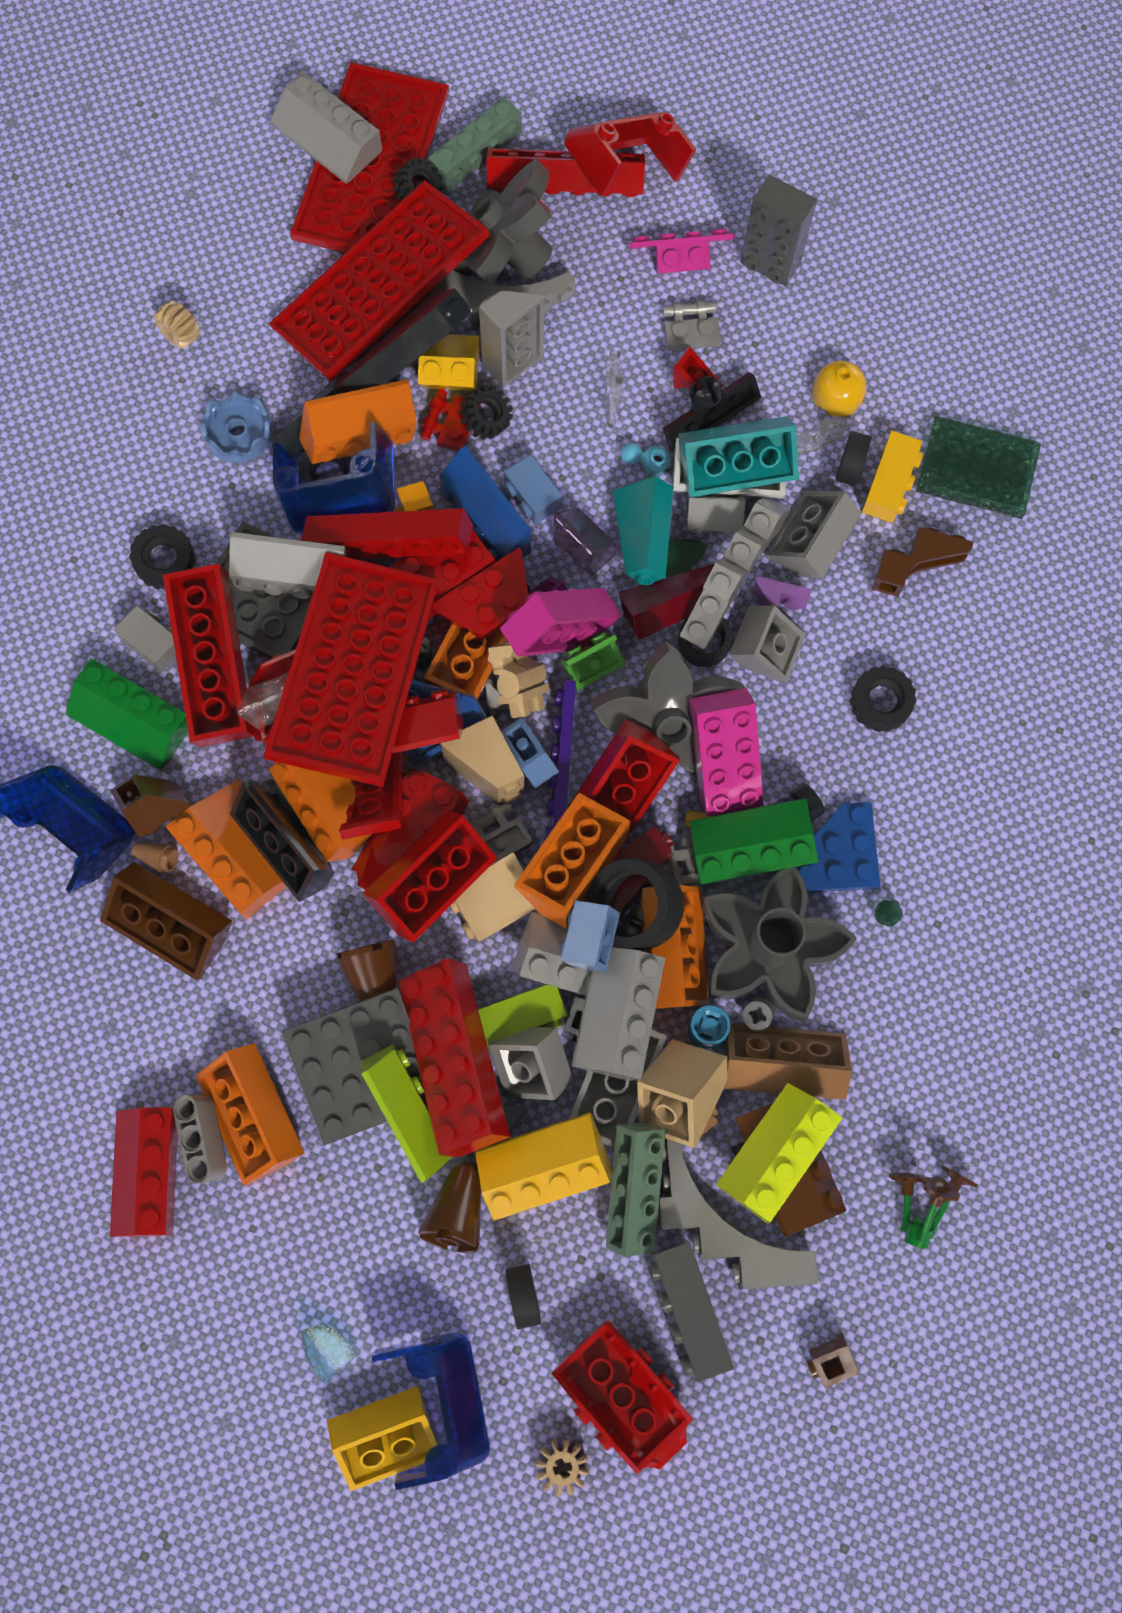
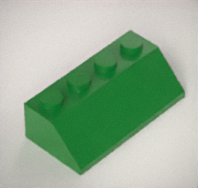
[66,658,188,772]
[690,798,819,884]

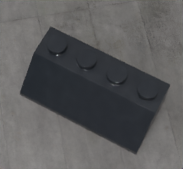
[230,779,334,902]

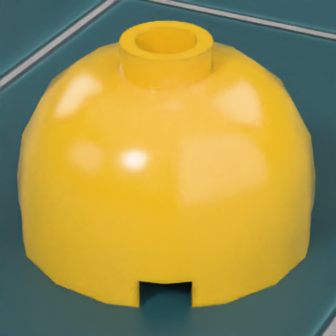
[812,360,867,417]

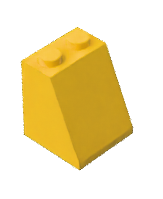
[418,334,480,391]

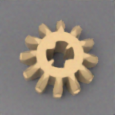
[154,300,201,349]
[535,1438,590,1497]

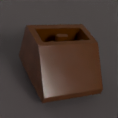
[110,775,191,838]

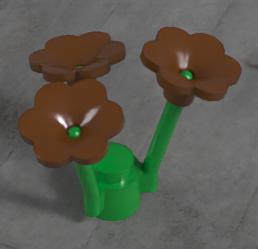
[889,1165,978,1249]

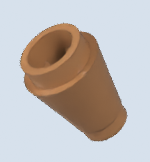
[132,841,178,873]

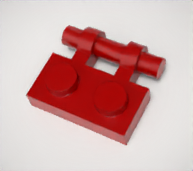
[420,389,481,452]

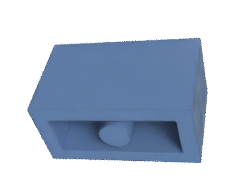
[502,455,562,525]
[501,717,559,788]
[561,900,620,973]

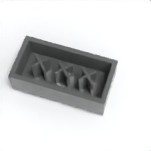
[740,174,817,286]
[647,1242,734,1382]

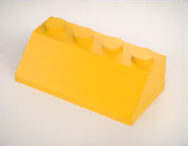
[475,1112,613,1221]

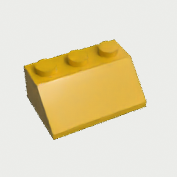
[326,1386,442,1491]

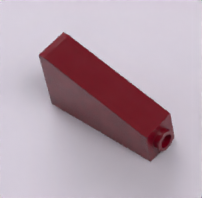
[619,564,715,640]
[585,827,675,920]

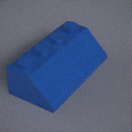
[439,446,531,562]

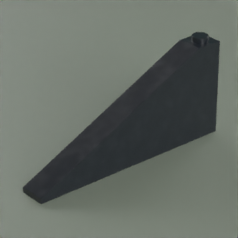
[269,288,473,461]

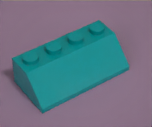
[678,416,799,498]

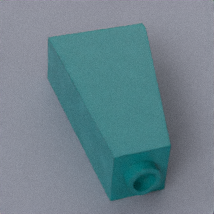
[613,475,674,585]

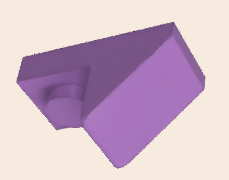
[752,576,811,610]

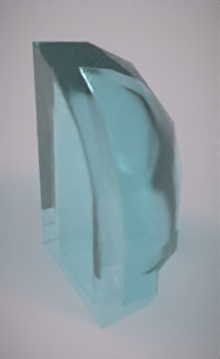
[302,1325,358,1383]

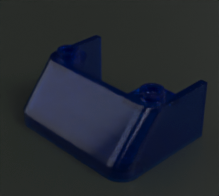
[273,422,395,535]
[0,765,136,893]
[371,1332,490,1491]

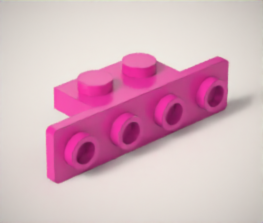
[627,229,735,274]

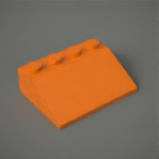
[165,779,286,920]

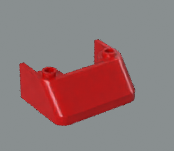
[564,112,696,196]

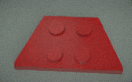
[431,548,529,640]

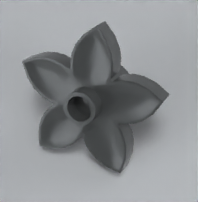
[453,158,552,285]
[590,641,745,774]
[702,867,857,1023]

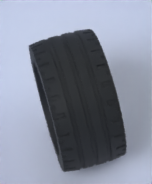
[587,858,684,950]

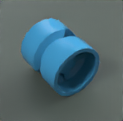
[687,1005,730,1050]

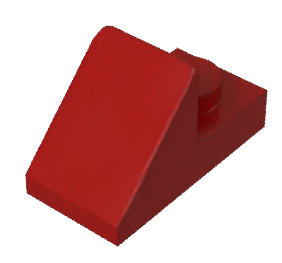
[673,347,724,390]

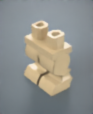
[487,642,550,718]

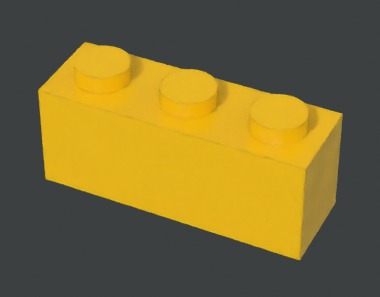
[862,430,924,523]

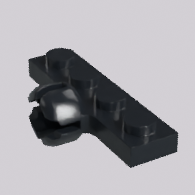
[662,372,761,453]

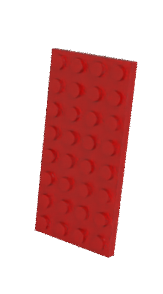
[290,62,449,253]
[269,180,490,383]
[264,552,439,787]

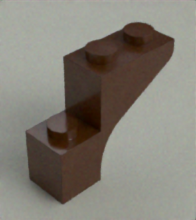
[872,527,974,597]

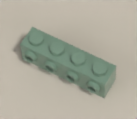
[428,96,522,194]
[606,1122,665,1257]

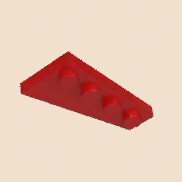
[339,751,403,840]

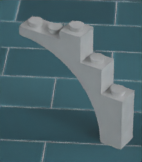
[430,270,575,329]
[680,497,792,650]
[657,1138,818,1289]

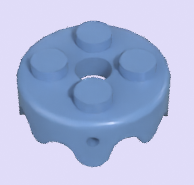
[200,393,272,463]

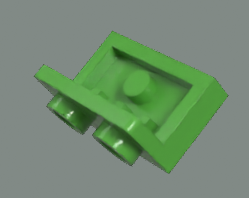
[560,632,626,691]

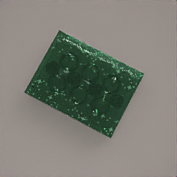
[915,415,1041,519]

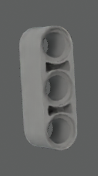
[173,1094,227,1184]

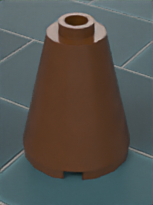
[336,939,396,1001]
[418,1161,482,1253]

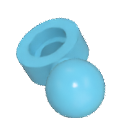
[621,443,671,476]

